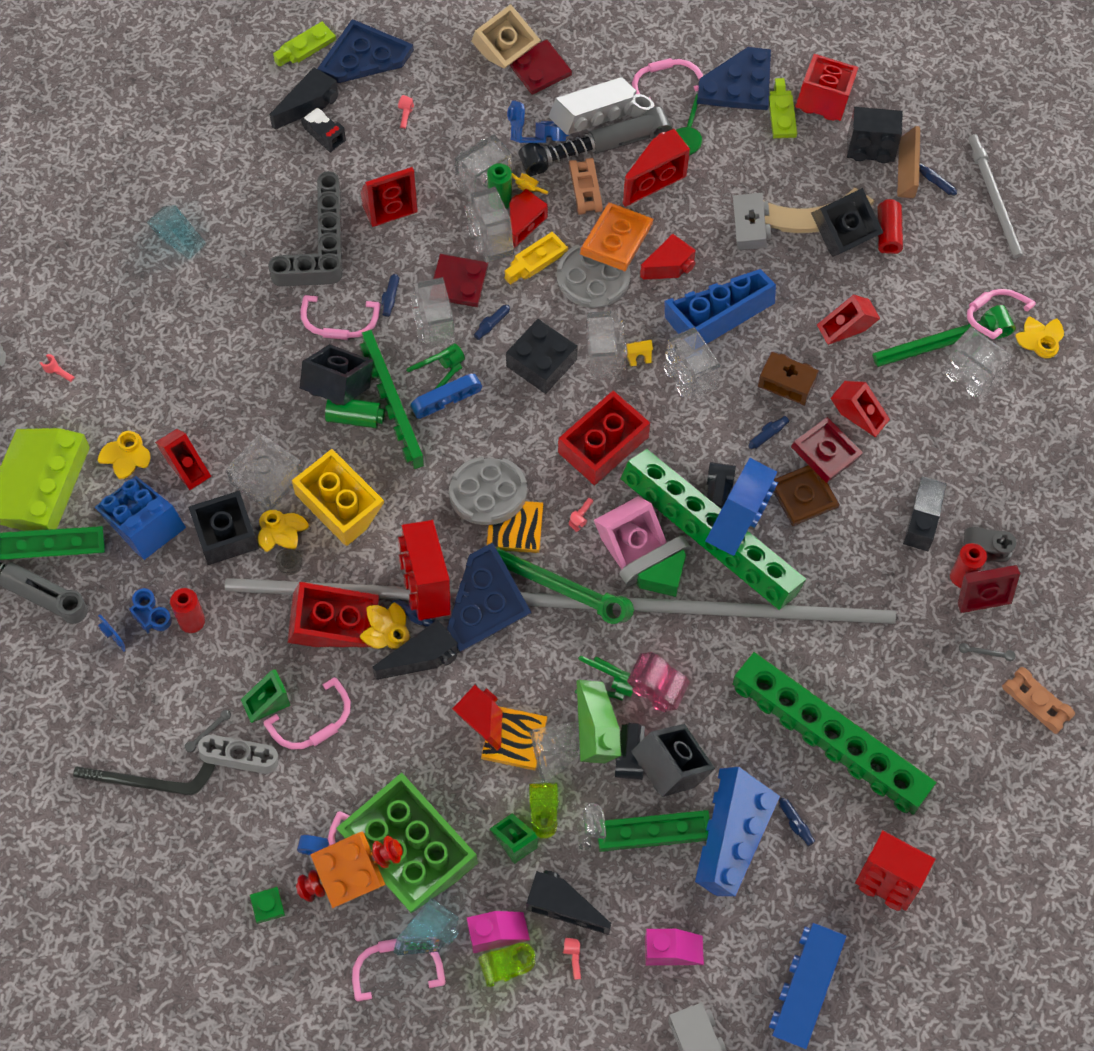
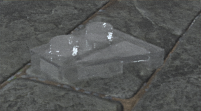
[530,721,580,784]

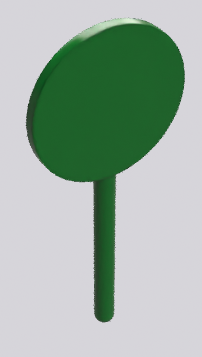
[676,94,702,155]

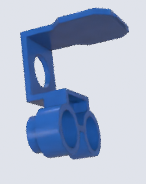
[507,100,569,143]
[98,588,172,652]

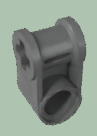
[963,527,1016,562]

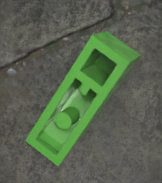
[577,679,621,764]

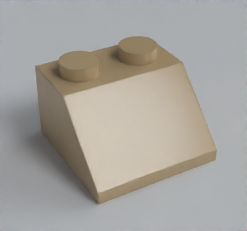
[471,4,541,69]

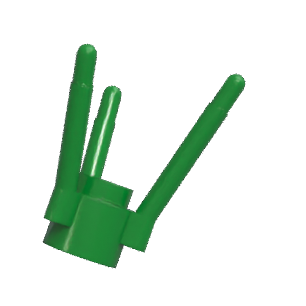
[406,343,465,389]
[575,656,638,701]

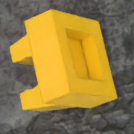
[623,340,653,366]

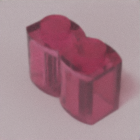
[627,652,690,712]

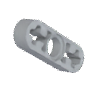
[619,536,691,586]
[198,735,278,774]

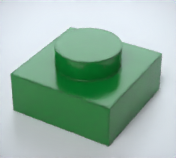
[250,887,285,924]

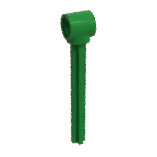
[872,305,1016,367]
[496,547,634,624]

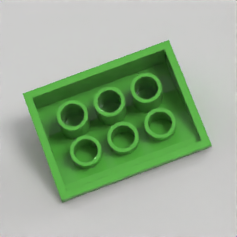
[336,772,478,913]

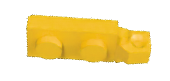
[504,232,568,285]

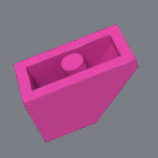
[467,911,530,953]
[645,929,704,966]

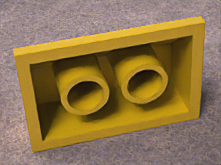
[292,449,384,546]

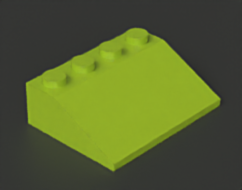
[0,428,90,531]

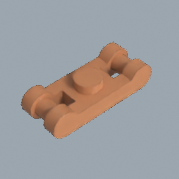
[569,158,603,215]
[1002,667,1075,734]

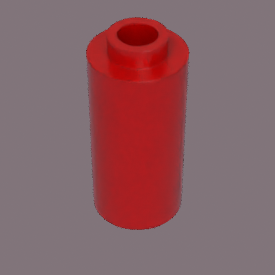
[877,199,903,254]
[950,543,987,588]
[170,588,205,633]

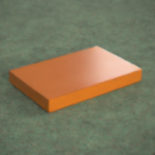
[580,202,653,271]

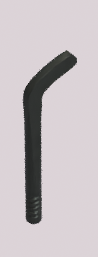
[73,762,216,795]

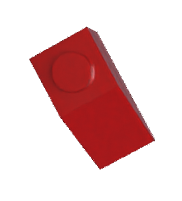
[509,189,548,247]
[640,234,696,280]
[817,294,880,345]
[830,381,890,437]
[155,429,212,490]
[452,685,503,751]

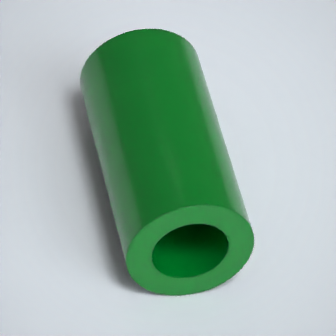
[487,163,512,211]
[325,399,385,429]

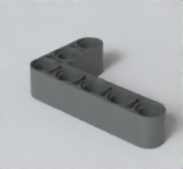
[268,171,343,286]

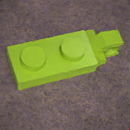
[273,21,336,66]
[769,78,797,139]

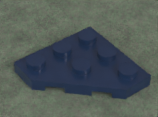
[317,19,414,83]
[697,47,771,110]
[447,542,532,653]

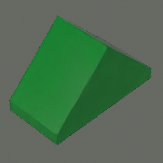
[637,550,686,597]
[241,669,291,723]
[489,813,538,864]

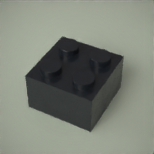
[847,107,903,164]
[811,188,883,257]
[506,319,578,394]
[299,344,373,406]
[188,490,259,565]
[631,724,715,797]

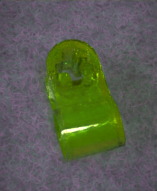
[529,783,558,839]
[478,942,536,987]

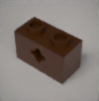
[758,352,819,406]

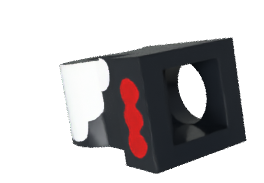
[301,108,346,153]

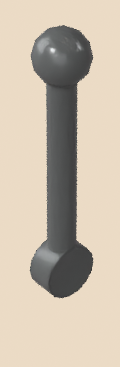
[959,643,1016,661]
[185,710,231,753]

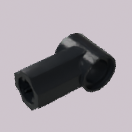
[707,462,736,509]
[615,723,645,780]

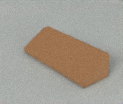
[897,126,920,198]

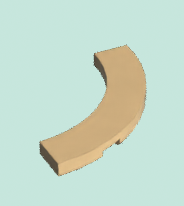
[750,187,874,233]

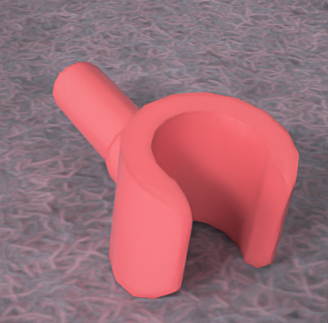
[398,95,414,129]
[40,354,75,382]
[569,498,593,532]
[563,938,581,980]

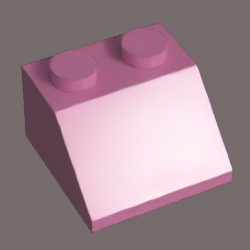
[594,496,667,569]

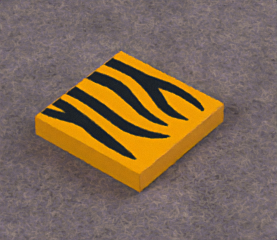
[487,501,543,553]
[481,706,547,771]

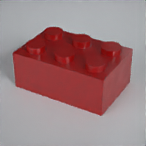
[558,390,650,486]
[397,520,450,620]
[855,830,936,911]

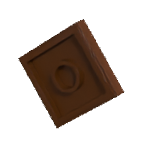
[773,465,840,526]

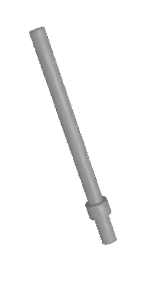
[968,134,1023,258]

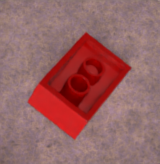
[795,54,859,121]
[623,129,690,207]
[361,167,418,227]
[287,582,379,647]

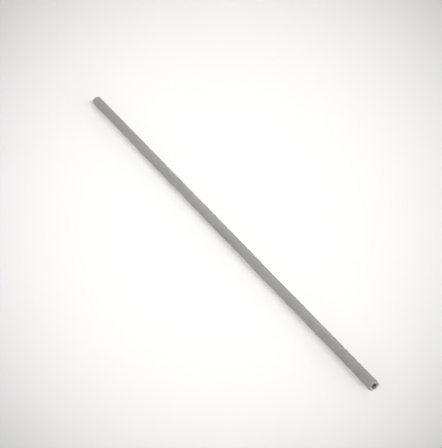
[225,578,896,624]

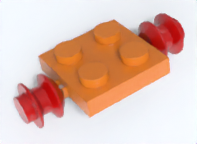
[296,831,402,908]

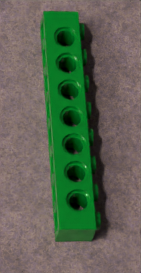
[620,449,806,610]
[732,652,937,815]

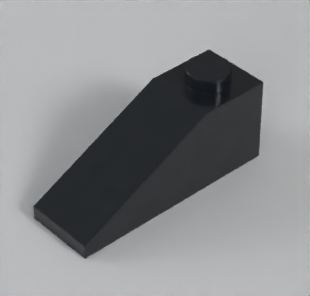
[269,67,338,130]
[903,476,947,552]
[372,620,459,680]
[526,870,611,935]

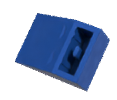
[94,476,186,560]

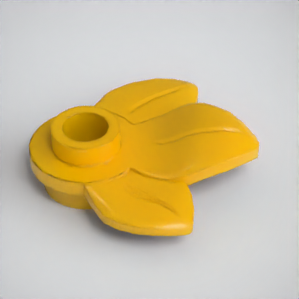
[512,173,549,195]
[1015,316,1064,358]
[98,431,151,480]
[258,510,309,552]
[360,602,410,650]

